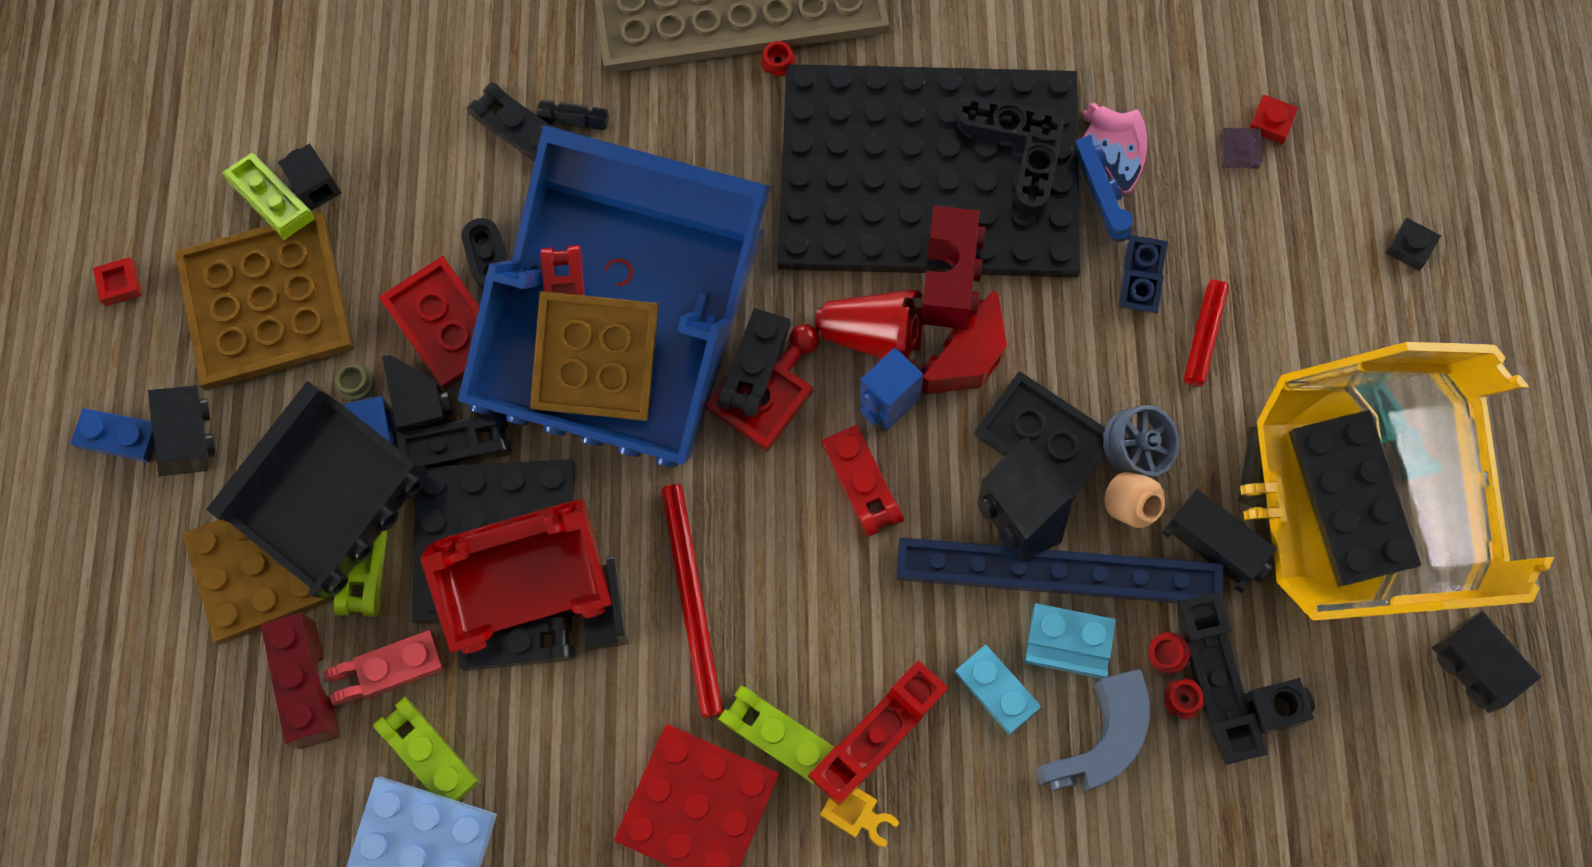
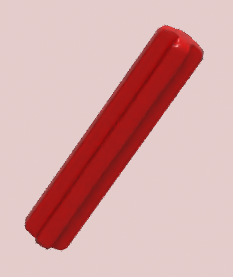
[1183,279,1229,387]

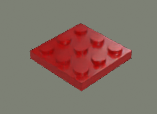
[613,724,780,867]

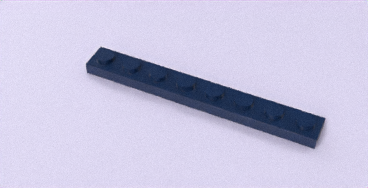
[896,537,1223,603]

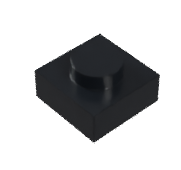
[1385,218,1441,271]

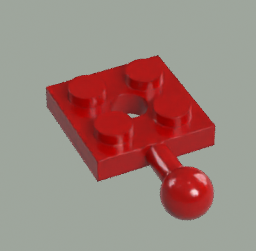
[704,324,820,452]

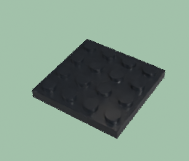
[412,459,575,625]

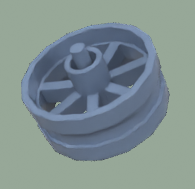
[1103,405,1179,477]

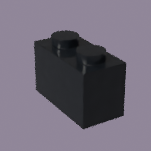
[148,385,215,477]
[1431,611,1541,713]

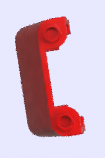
[420,499,612,654]

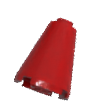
[815,290,924,365]

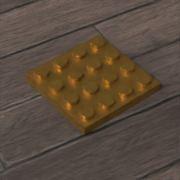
[175,211,355,391]

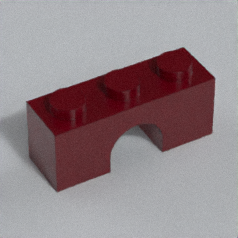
[920,206,985,329]
[260,612,340,749]

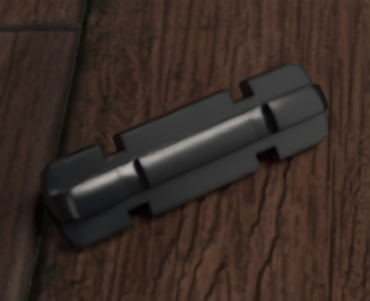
[537,99,609,130]

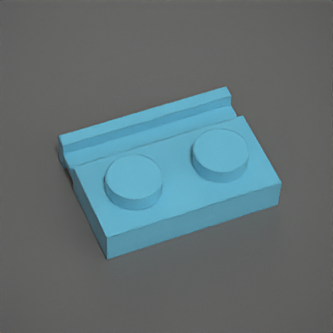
[1024,603,1116,679]

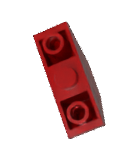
[921,290,1007,394]

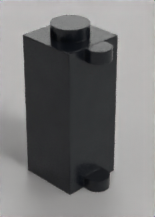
[1162,489,1277,593]

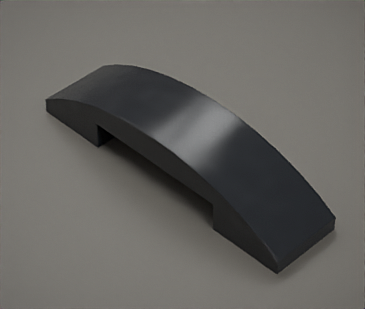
[1178,591,1268,765]

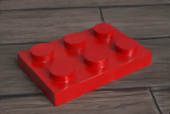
[379,255,479,390]

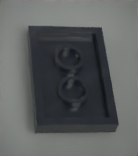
[974,371,1106,500]

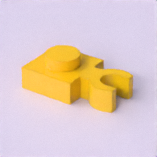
[820,788,899,847]

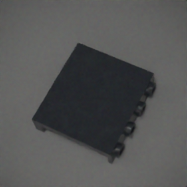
[206,381,429,600]

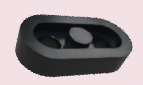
[461,218,508,289]

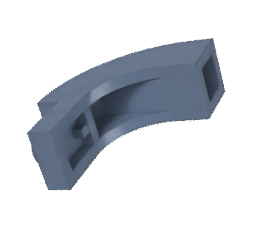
[1035,669,1150,792]

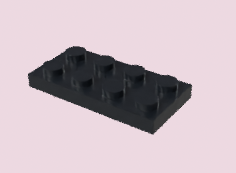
[1289,410,1422,587]

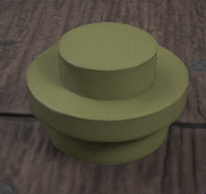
[334,363,374,401]

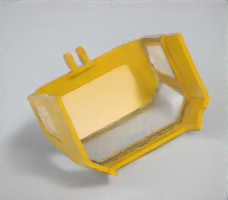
[1240,342,1555,621]

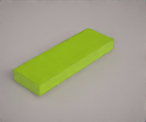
[222,152,315,240]

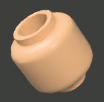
[1104,471,1165,528]

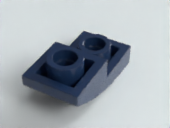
[1118,235,1168,314]

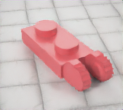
[323,630,445,706]

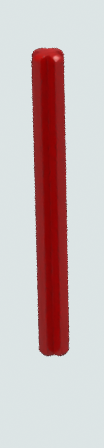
[661,484,723,718]

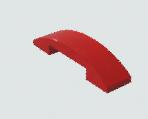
[808,660,949,806]

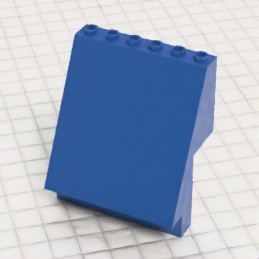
[458,125,770,467]

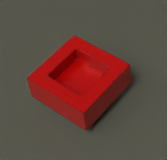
[1248,94,1298,144]
[93,257,143,306]

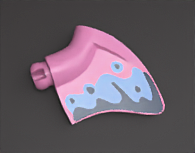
[1082,103,1147,195]

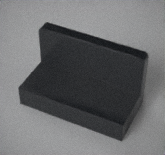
[583,556,628,650]

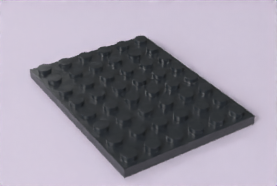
[777,64,1080,278]

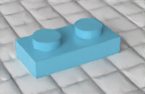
[954,644,1041,735]

